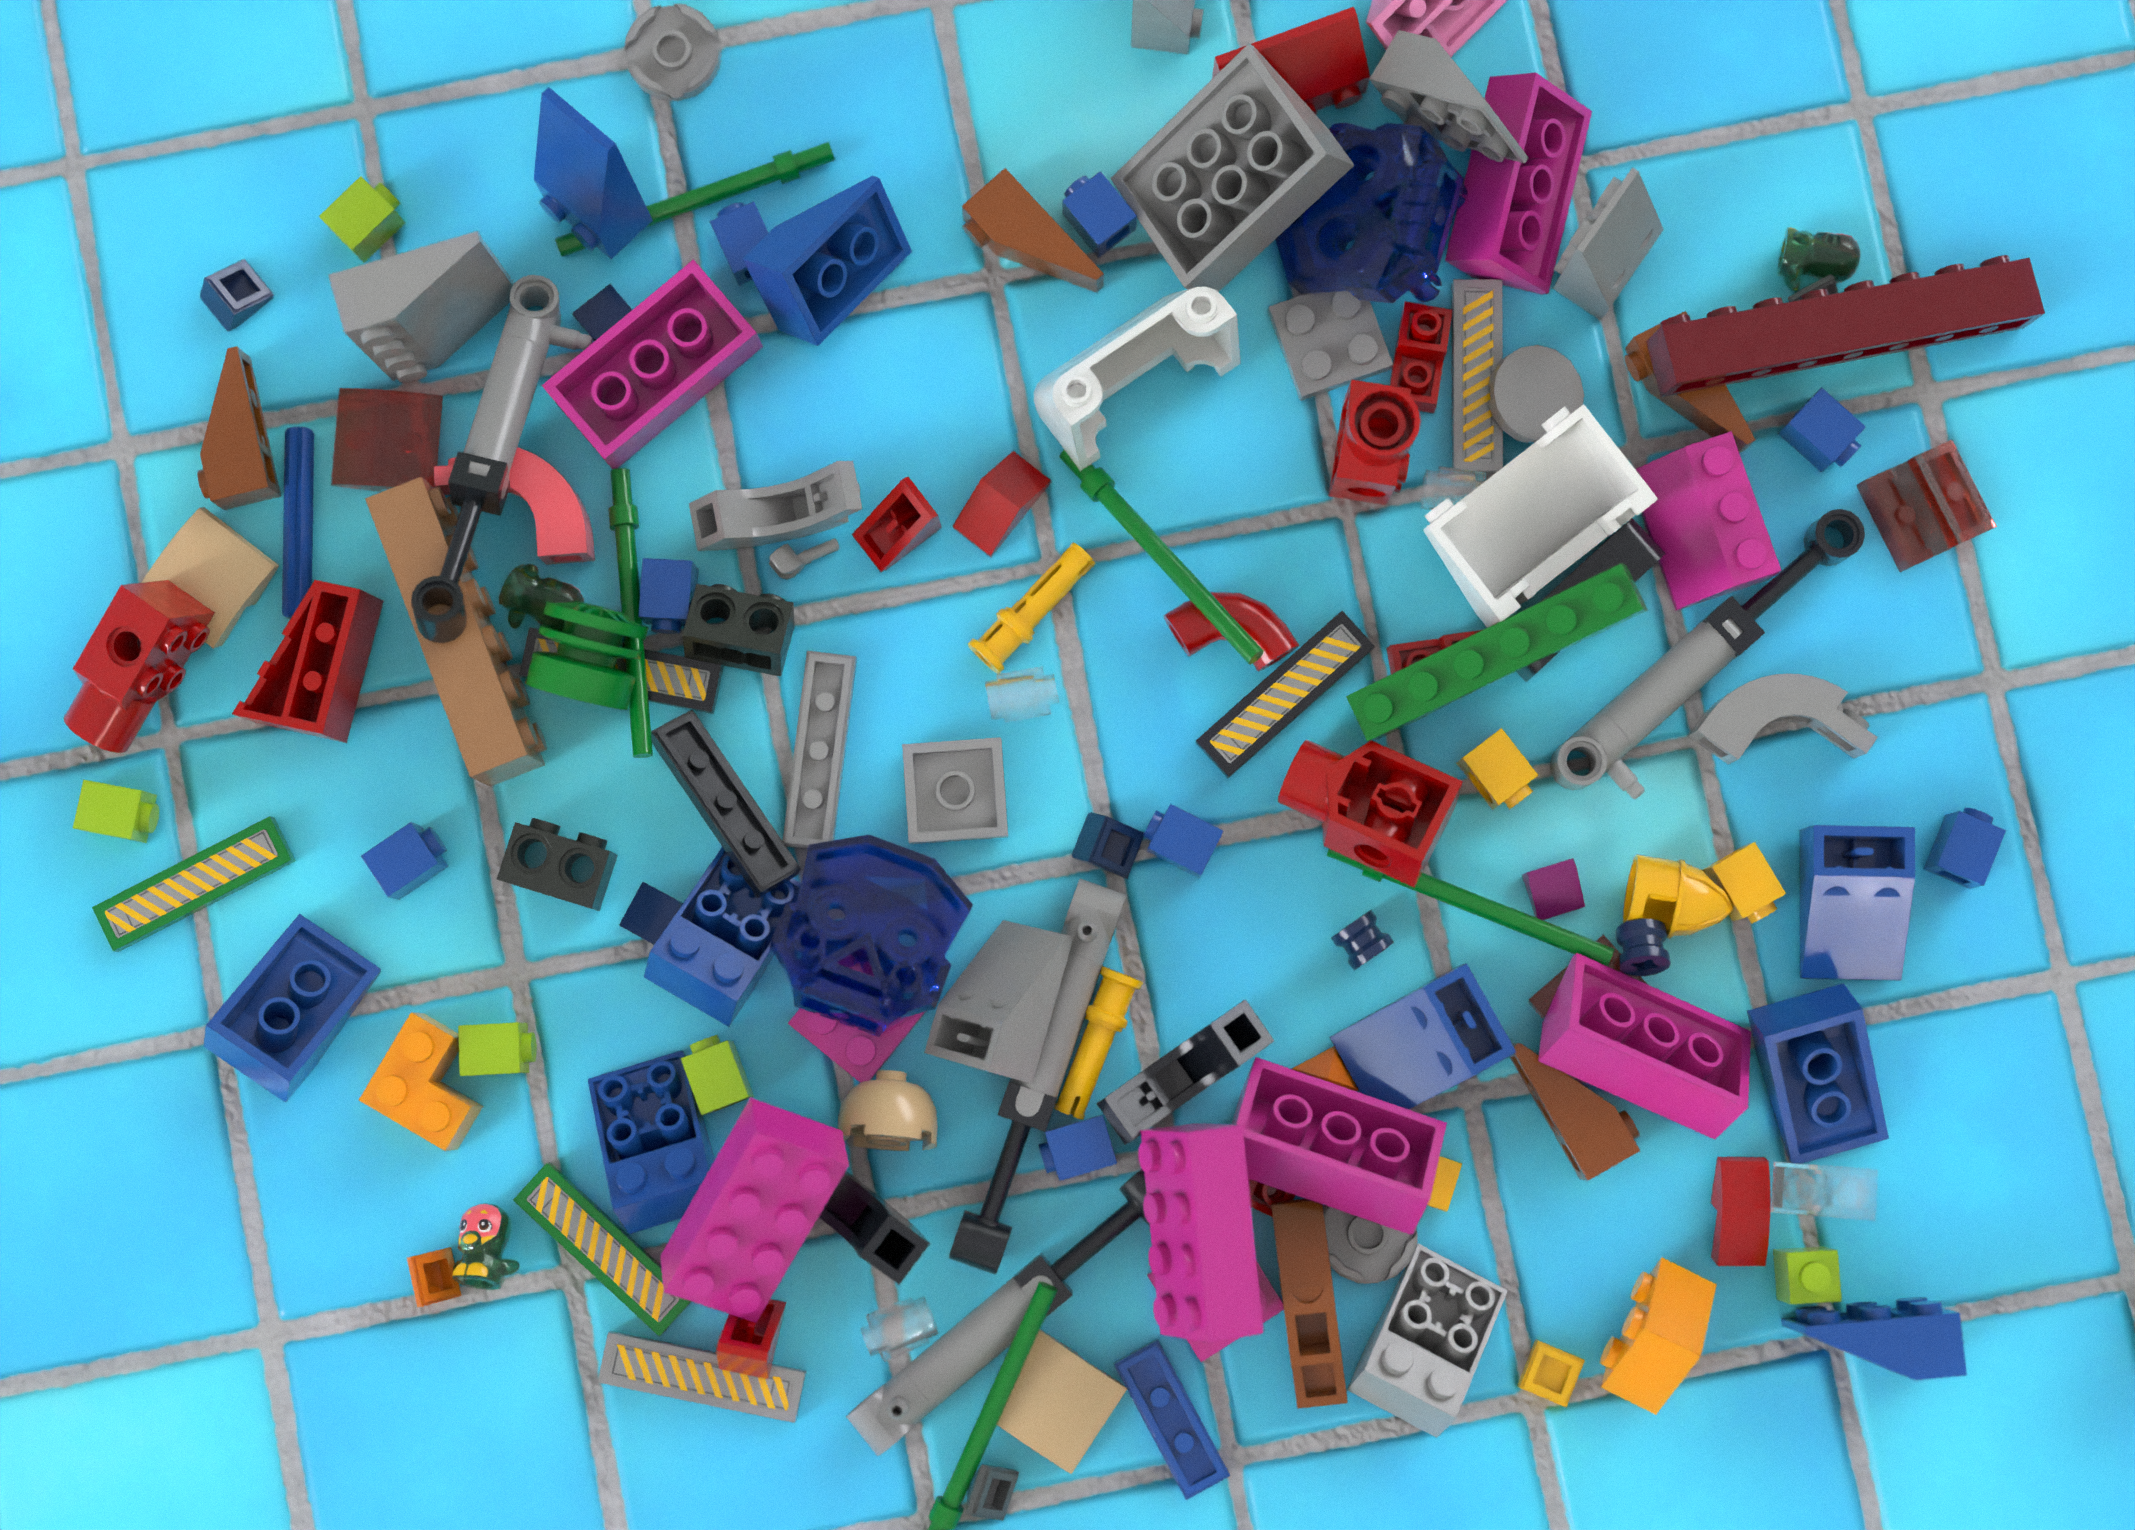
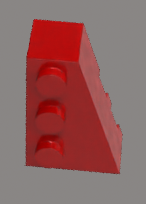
[232,580,383,743]

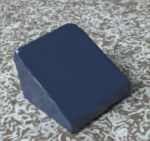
[200,259,274,331]
[572,284,632,341]
[1072,812,1144,879]
[619,882,683,945]

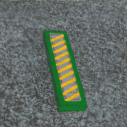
[92,816,296,952]
[513,1162,692,1336]

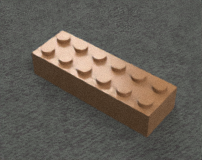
[365,477,547,787]

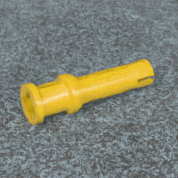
[968,542,1096,674]
[1054,966,1143,1120]

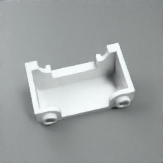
[1034,287,1241,471]
[1423,404,1658,628]

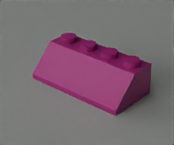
[1445,73,1592,294]
[1538,953,1751,1139]

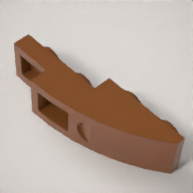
[1271,1198,1348,1409]

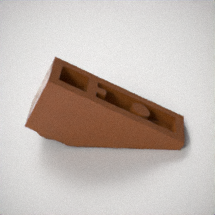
[962,168,1104,293]
[1625,311,1755,453]
[197,346,281,510]
[1509,1043,1640,1181]

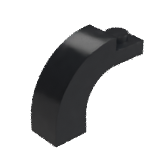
[1096,999,1274,1145]
[819,1171,930,1285]

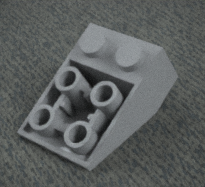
[1369,30,1528,164]
[1553,167,1664,321]
[924,920,1074,1084]
[1347,1243,1508,1438]

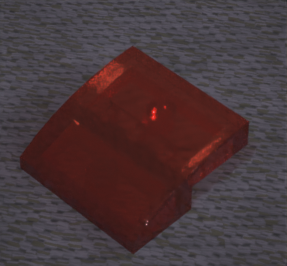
[331,388,443,492]
[1856,440,1997,573]

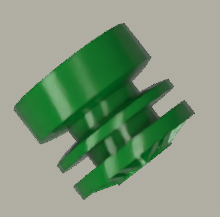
[525,600,648,710]

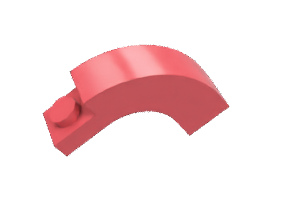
[434,447,595,565]

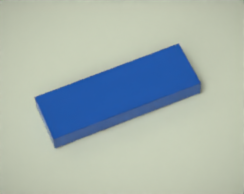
[1114,1339,1231,1500]

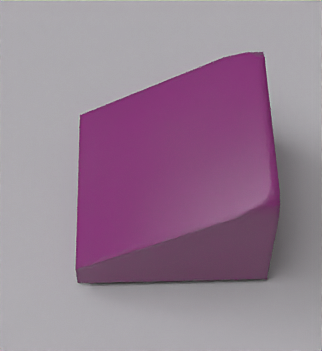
[1522,858,1585,920]

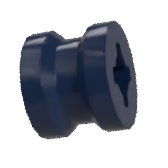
[1331,910,1394,970]
[1615,919,1671,976]

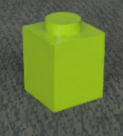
[319,176,405,263]
[73,780,159,843]
[458,1022,537,1076]
[680,1035,754,1115]
[1773,1247,1842,1304]

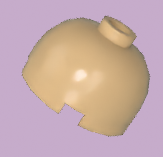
[837,1070,938,1151]

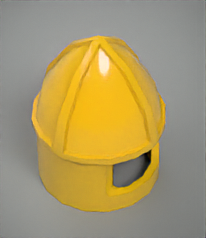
[1623,854,1733,939]

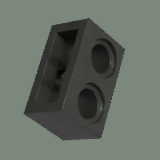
[682,584,795,677]
[497,818,618,911]

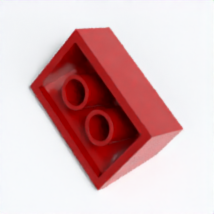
[1212,6,1370,115]

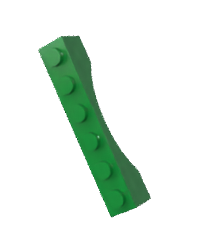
[1346,563,1648,741]

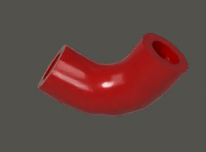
[1163,592,1300,672]

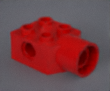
[1328,380,1421,505]
[64,580,215,753]
[1278,739,1463,888]

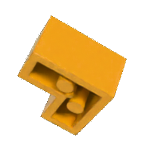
[359,1012,483,1151]
[1600,1257,1717,1415]

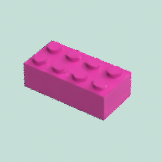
[541,259,763,470]
[1232,1057,1447,1235]
[660,1097,849,1323]
[1138,1123,1263,1343]

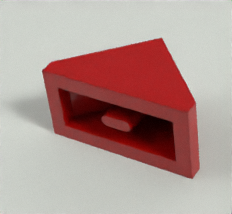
[953,451,1051,557]
[852,477,942,572]
[716,1299,786,1379]

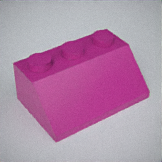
[1635,431,1782,611]

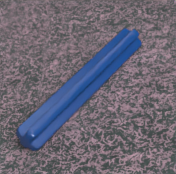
[282,427,314,619]

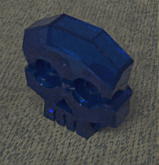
[1275,123,1468,303]
[770,835,973,1037]

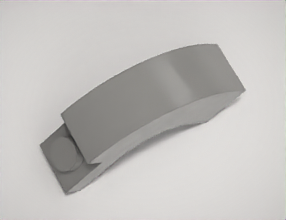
[689,461,862,551]
[1688,674,1878,765]

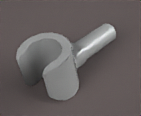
[769,538,840,579]

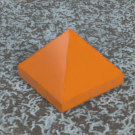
[1292,1046,1358,1091]
[407,1247,462,1308]

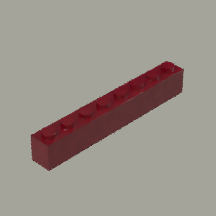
[1646,255,2045,397]

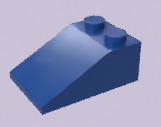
[534,87,653,259]
[742,176,912,346]
[203,914,381,1102]
[1747,983,1889,1166]

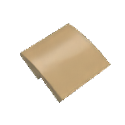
[141,507,279,648]
[997,1329,1127,1474]

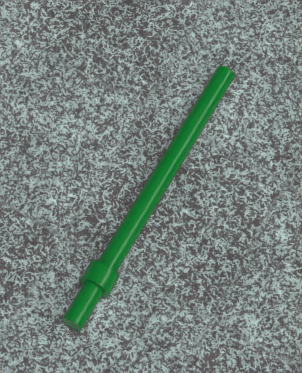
[555,142,835,257]
[1059,450,1264,665]
[608,468,653,758]
[1327,849,1614,966]
[928,1282,1058,1530]

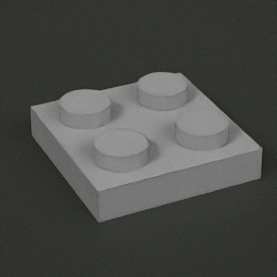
[1268,275,1393,401]
[902,737,1008,844]

